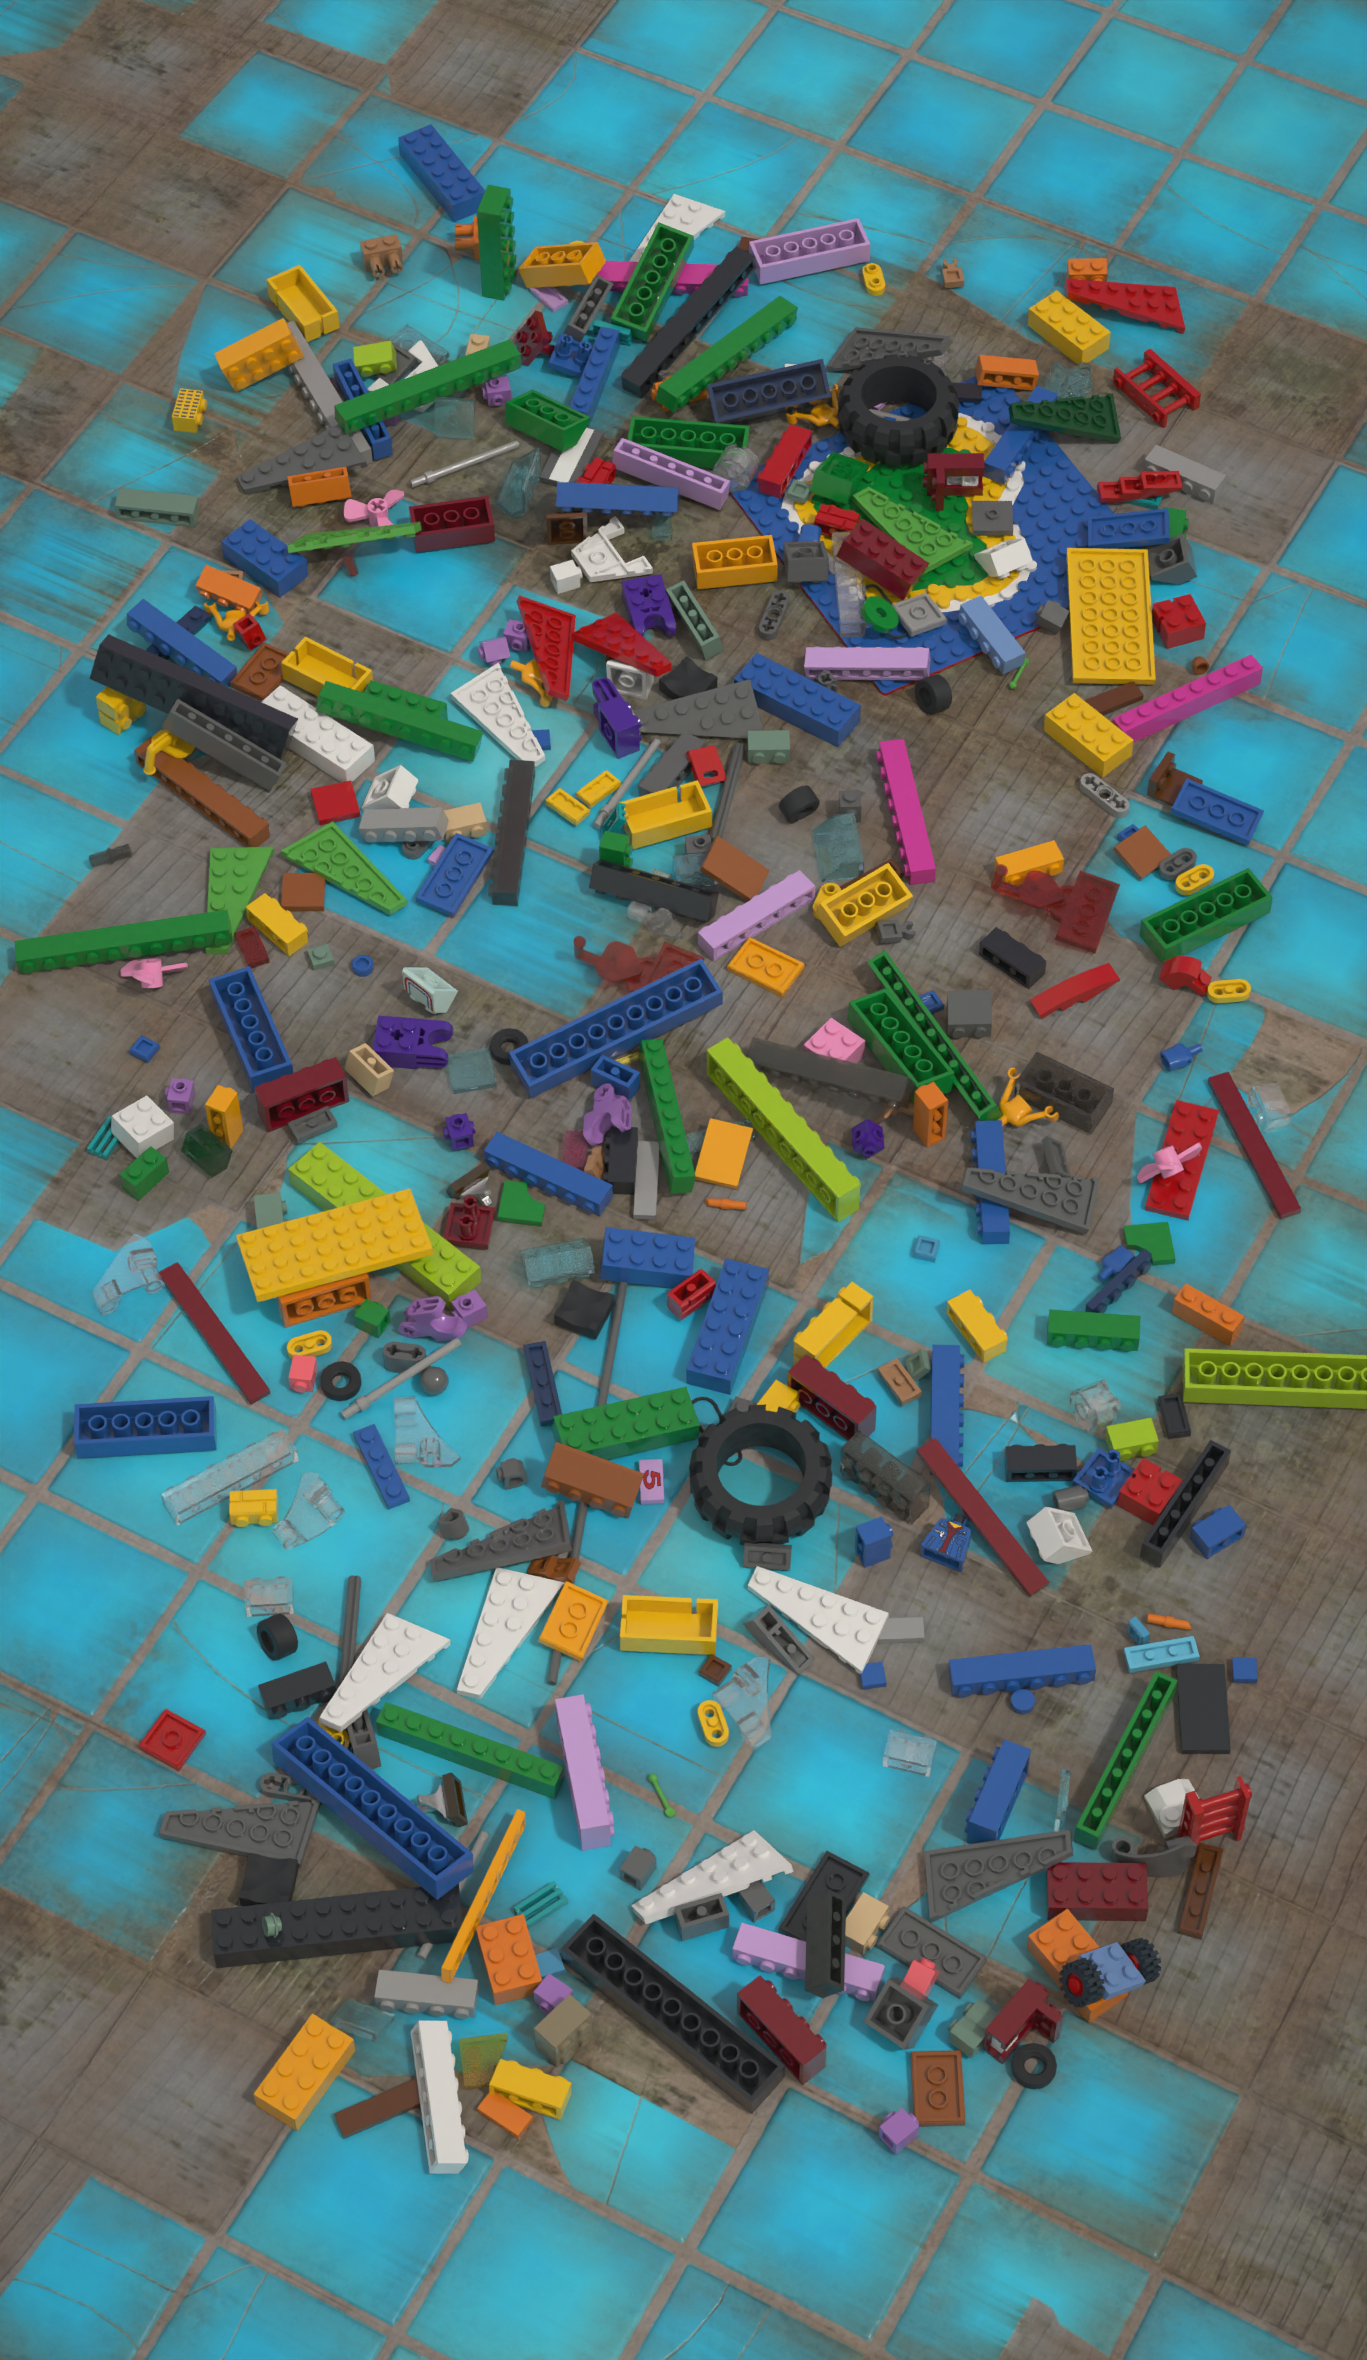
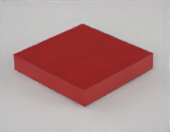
[310,781,361,825]
[138,1708,206,1771]

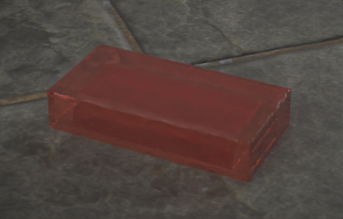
[235,926,270,969]

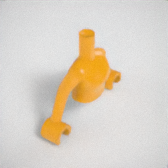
[786,384,839,429]
[204,601,269,641]
[510,659,553,707]
[997,1068,1059,1127]

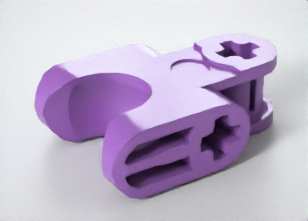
[583,1083,632,1147]
[398,1296,467,1342]

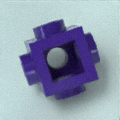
[442,1113,476,1151]
[851,1119,884,1158]

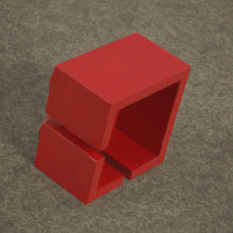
[1152,594,1206,649]
[1117,1458,1184,1526]

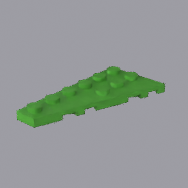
[852,487,973,574]
[287,522,421,553]
[281,822,407,915]
[206,847,275,954]

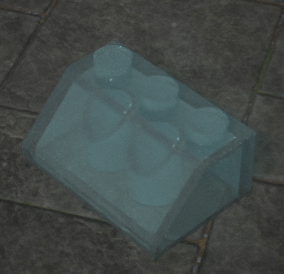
[495,448,542,519]
[812,813,864,882]
[519,1238,595,1287]

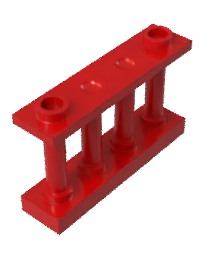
[1113,349,1201,428]
[1177,1776,1252,1855]

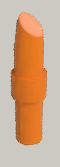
[704,1198,747,1211]
[1147,1613,1192,1630]

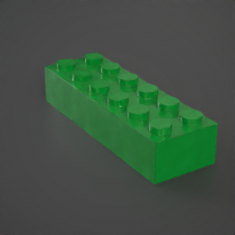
[477,185,517,301]
[611,222,694,343]
[628,416,750,472]
[1140,868,1273,964]
[847,988,954,1104]
[552,1387,700,1460]

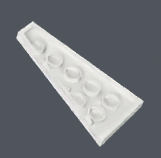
[451,662,545,771]

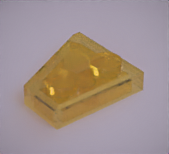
[459,2033,508,2090]

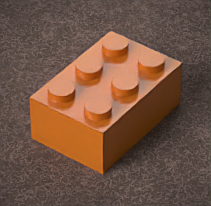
[475,1914,542,2006]

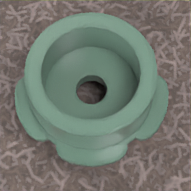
[262,1913,282,1938]

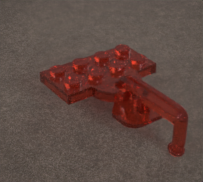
[991,864,1120,954]
[573,936,704,993]

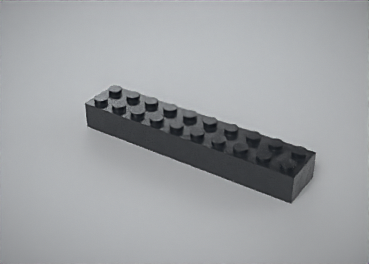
[89,634,298,760]
[211,1884,463,1968]
[561,1914,785,2114]

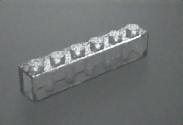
[831,531,869,638]
[161,1429,299,1526]

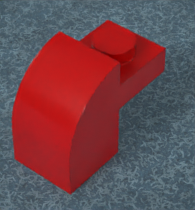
[1159,956,1212,996]

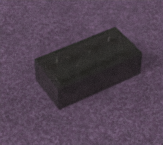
[1014,1051,1114,1134]
[840,1430,931,1525]

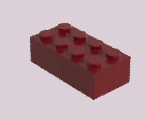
[409,496,495,552]
[836,519,930,601]
[254,1057,349,1132]
[787,1354,877,1448]
[1046,1862,1148,1921]
[737,1975,827,2086]

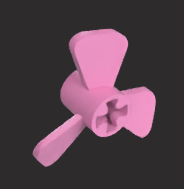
[344,490,404,527]
[120,958,188,988]
[1137,1143,1202,1183]

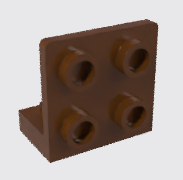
[1147,751,1203,806]

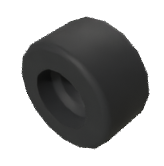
[915,674,952,715]
[779,785,820,824]
[257,1613,298,1661]

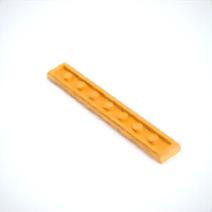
[441,1809,526,1983]

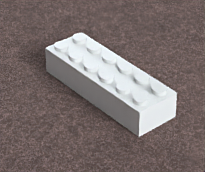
[262,685,375,782]

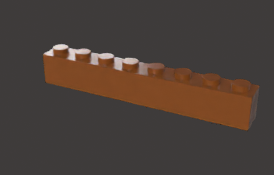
[134,736,270,847]

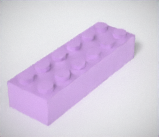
[749,218,870,285]
[555,1694,615,1851]

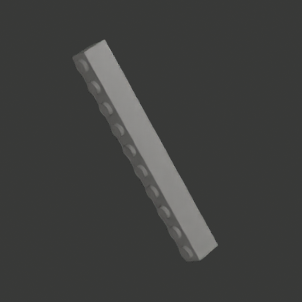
[287,320,373,470]

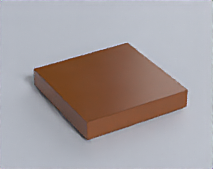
[1113,825,1171,881]
[281,873,326,911]

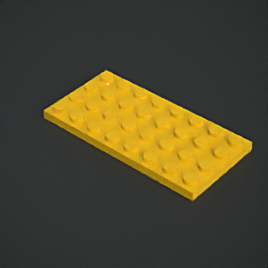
[1066,548,1156,685]
[236,1188,434,1302]

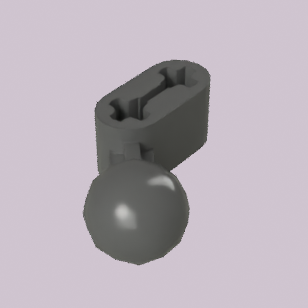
[383,1342,449,1395]

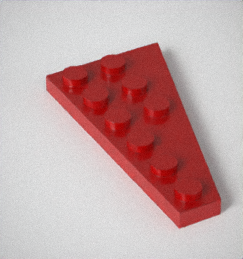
[1063,279,1185,334]
[516,595,576,701]
[572,612,672,677]

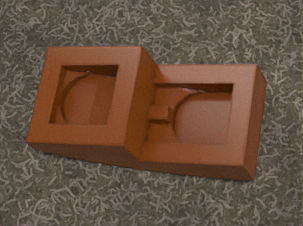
[527,1555,581,1583]

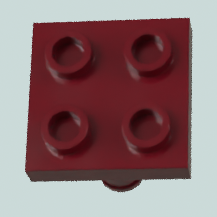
[515,310,555,366]
[444,1196,496,1249]

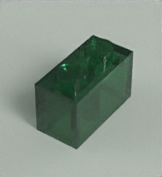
[181,1124,233,1177]

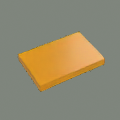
[727,937,805,998]
[695,1118,753,1190]
[538,1581,609,1661]

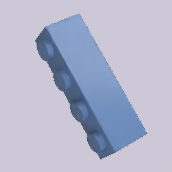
[958,595,1026,674]

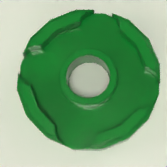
[860,596,899,633]

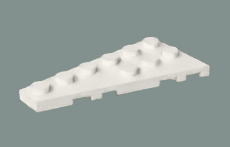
[629,194,725,262]
[748,1566,889,1674]
[457,1567,565,1699]
[319,1613,451,1732]
[631,1830,794,1924]

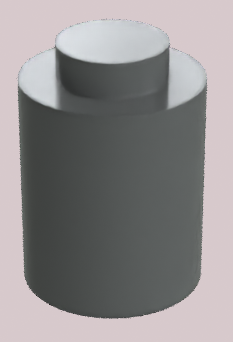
[1052,1485,1089,1512]

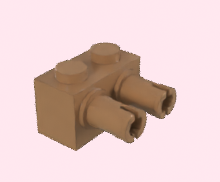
[360,234,403,277]

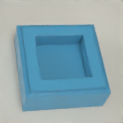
[913,1235,940,1263]
[1127,1616,1150,1645]
[535,1948,565,1980]

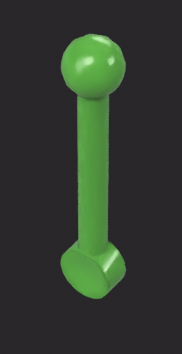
[1009,657,1029,689]
[648,1773,675,1818]

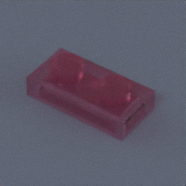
[564,1130,588,1171]

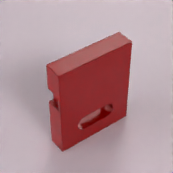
[686,745,726,787]

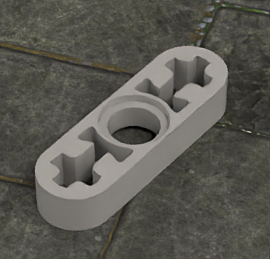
[1080,773,1130,818]

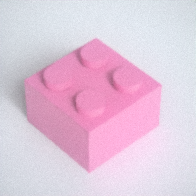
[803,1018,865,1083]

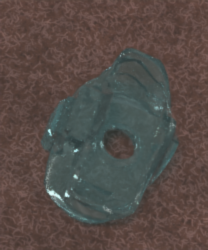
[1043,362,1092,398]

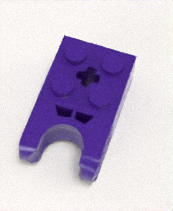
[622,574,676,638]
[592,678,642,759]
[372,1016,453,1069]

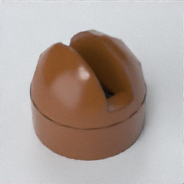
[1192,656,1209,675]

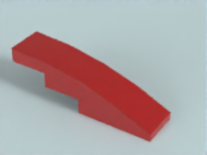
[1097,471,1183,503]
[1030,963,1120,1019]

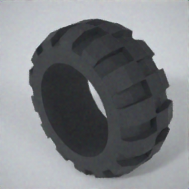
[838,354,959,468]
[689,1404,833,1545]

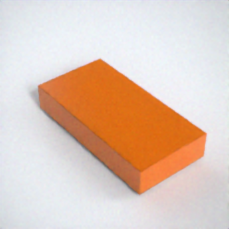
[477,2092,533,2139]

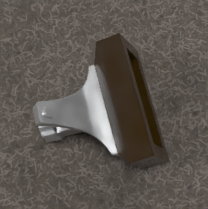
[446,1162,493,1207]
[417,1772,468,1827]

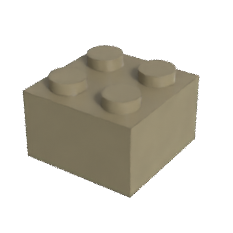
[534,1994,593,2067]

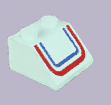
[402,967,458,1014]

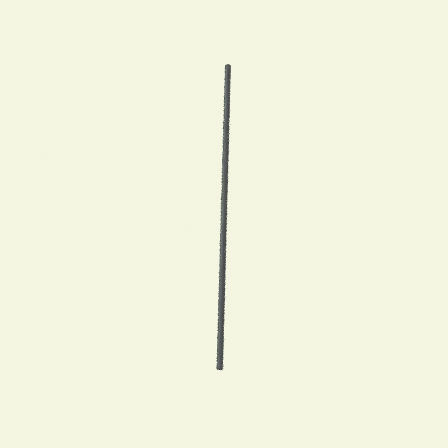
[547,1282,628,1686]

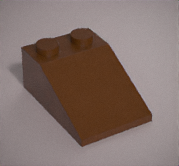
[546,511,588,545]

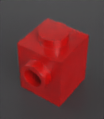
[233,613,267,651]

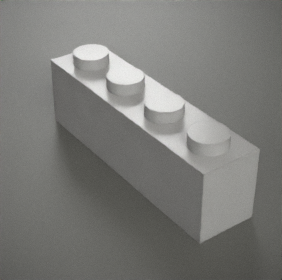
[1143,445,1226,504]
[359,807,449,843]
[374,1970,479,2019]

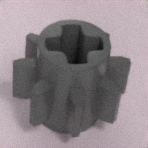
[814,672,838,693]

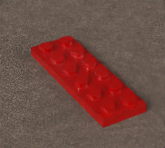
[1145,1100,1219,1221]

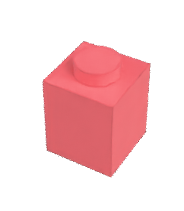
[289,1355,318,1393]
[903,1957,940,1997]

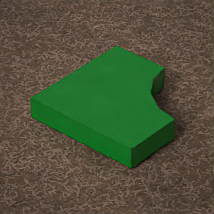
[497,1180,545,1226]
[1123,1222,1176,1265]

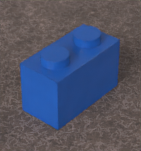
[591,1054,640,1102]
[1190,1505,1246,1559]
[855,1516,894,1568]

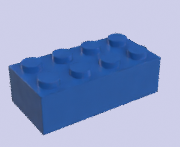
[221,519,309,598]
[600,1227,695,1288]
[964,1739,1031,1844]

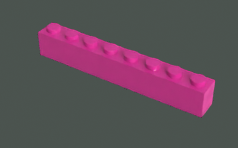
[594,261,749,297]
[1112,654,1263,743]
[876,739,936,885]

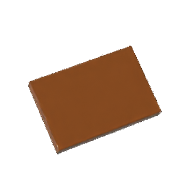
[230,642,289,702]
[699,836,770,902]
[910,2050,965,2127]

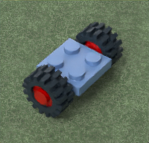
[1059,1938,1161,2008]

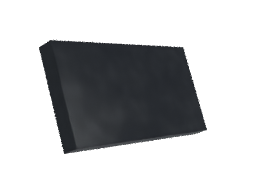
[1176,1664,1231,1754]
[778,1851,870,1942]

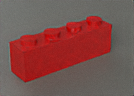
[757,424,812,499]

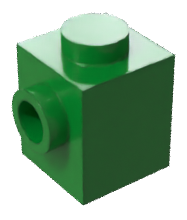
[353,1299,391,1339]

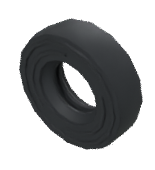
[490,1028,528,1065]
[320,1361,362,1401]
[1011,2043,1057,2089]

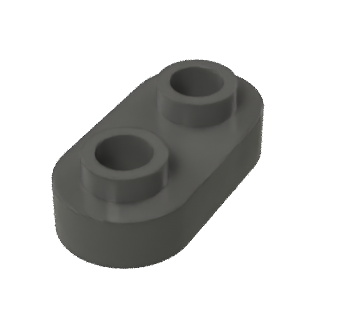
[402,841,435,860]
[1159,848,1197,880]

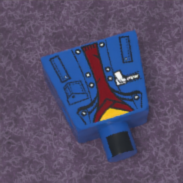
[920,1514,972,1573]

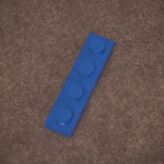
[353,1424,410,1510]

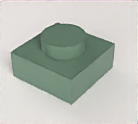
[786,479,811,504]
[307,944,334,971]
[905,1349,932,1381]

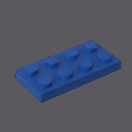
[1088,508,1170,549]
[1170,778,1264,846]
[416,833,494,918]

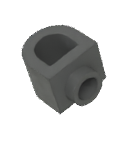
[496,1458,528,1490]
[437,1508,469,1539]

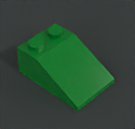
[810,452,870,505]

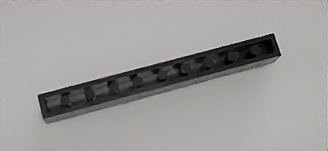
[621,246,756,399]

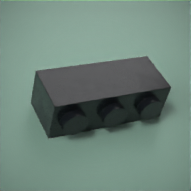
[979,927,1046,989]
[604,1126,638,1195]
[1004,1444,1077,1482]
[258,1661,336,1720]

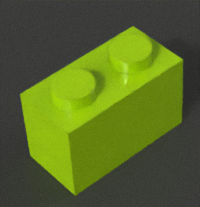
[353,340,397,377]
[1105,1418,1159,1461]

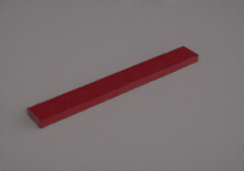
[1208,1072,1301,1219]
[158,1262,271,1405]
[916,1438,1049,1597]

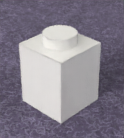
[550,560,582,594]

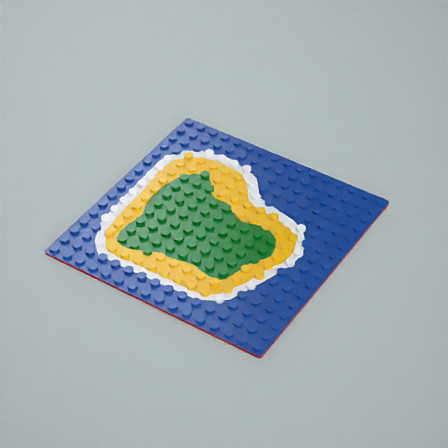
[727,376,1152,696]

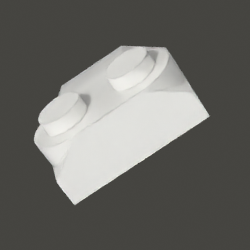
[1144,1779,1199,1839]

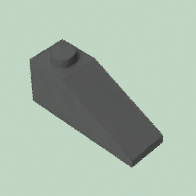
[743,1605,815,1675]
[347,1709,382,1770]

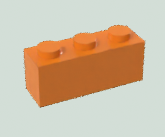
[974,355,1039,390]
[287,467,352,507]
[195,565,263,614]
[913,1082,948,1148]
[1172,1284,1245,1346]

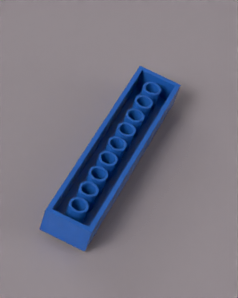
[509,958,723,1099]
[271,1717,474,1900]

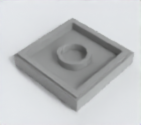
[892,592,947,637]

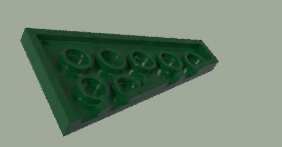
[1008,393,1121,443]

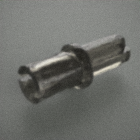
[89,844,132,867]

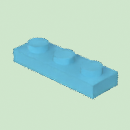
[1123,1636,1200,1673]

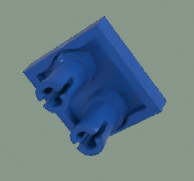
[548,334,593,379]
[1072,1448,1134,1509]

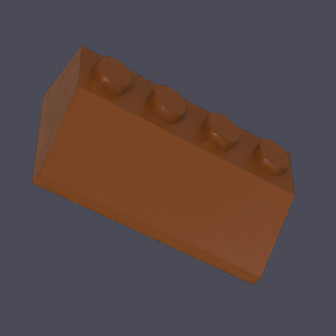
[541,1442,644,1519]

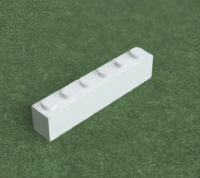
[410,2021,469,2174]

